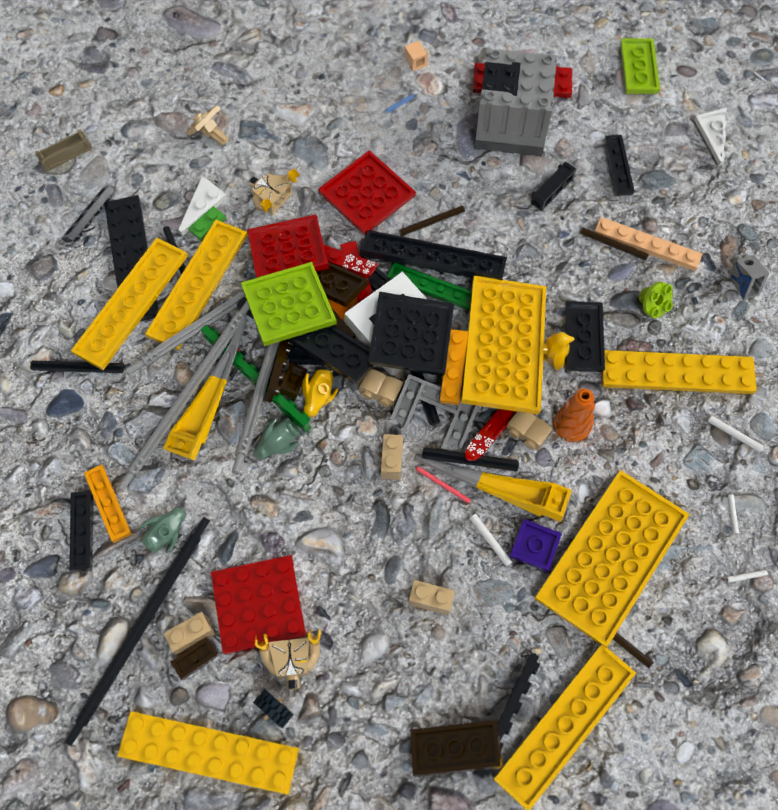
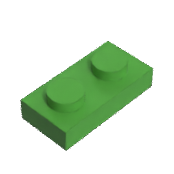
[188,206,226,242]

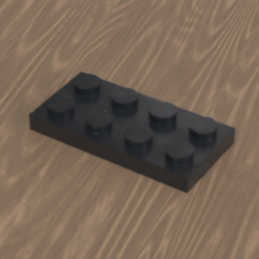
[565,301,605,372]

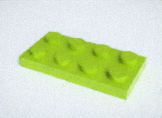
[620,38,660,94]

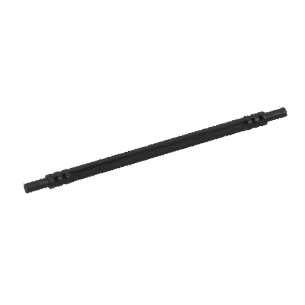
[64,517,210,746]

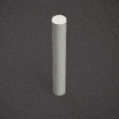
[707,415,764,452]
[470,514,513,567]

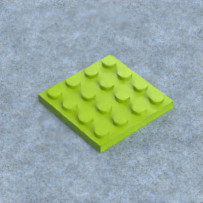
[241,262,337,346]

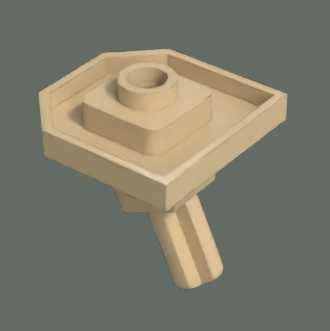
[186,105,229,145]

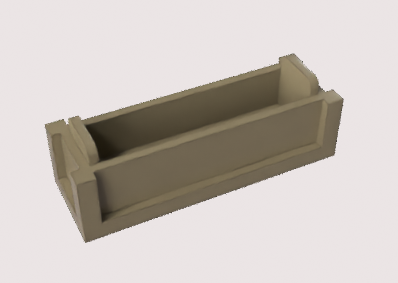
[35,129,92,172]

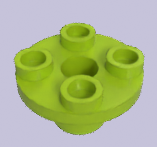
[639,281,673,318]

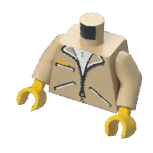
[249,169,300,216]
[255,629,322,690]

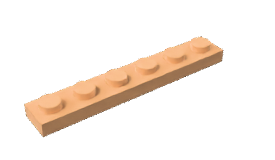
[595,217,703,271]

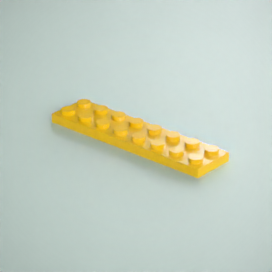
[145,220,248,351]
[71,237,188,370]
[602,350,757,394]
[493,644,636,810]
[117,711,299,795]

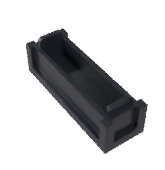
[531,161,576,211]

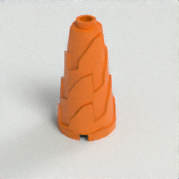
[553,389,595,442]

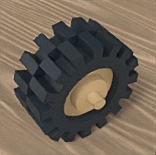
[253,689,294,729]

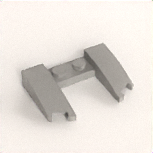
[390,374,479,449]

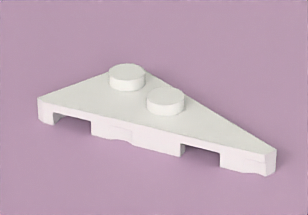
[694,108,727,166]
[179,176,227,236]

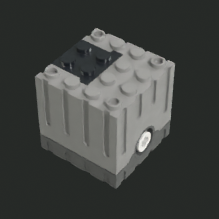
[475,48,557,157]

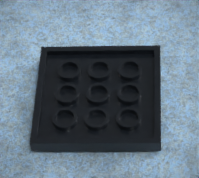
[368,292,454,376]

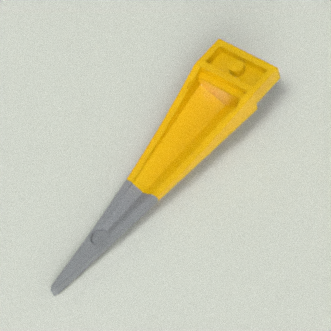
[163,317,248,461]
[414,455,572,522]

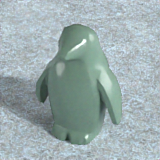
[254,418,300,460]
[139,507,186,554]

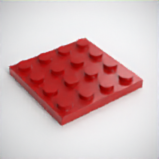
[318,150,416,236]
[247,214,329,278]
[211,555,307,655]

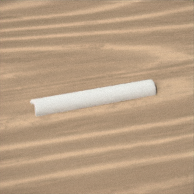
[728,494,739,534]
[727,569,768,583]

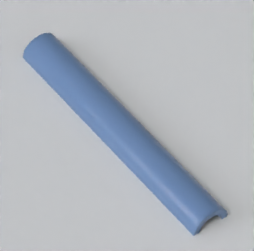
[385,94,414,113]

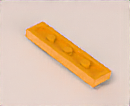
[440,330,468,405]
[84,465,132,543]

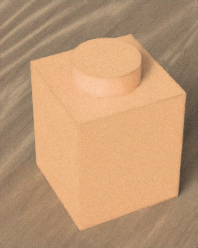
[404,41,428,71]

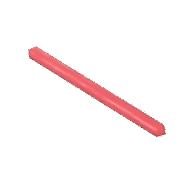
[415,466,471,503]

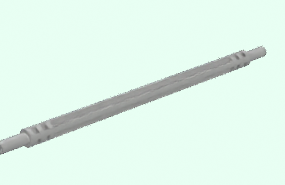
[125,291,245,375]
[118,301,250,491]
[232,342,280,475]

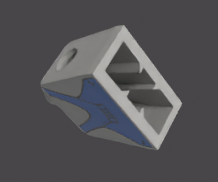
[730,254,769,300]

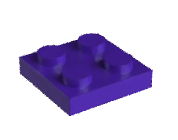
[510,519,562,572]

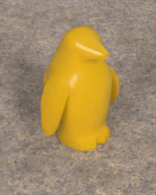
[543,332,574,370]
[302,370,338,418]

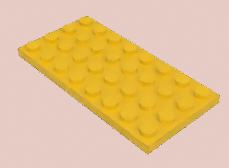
[461,276,546,415]
[534,470,690,647]

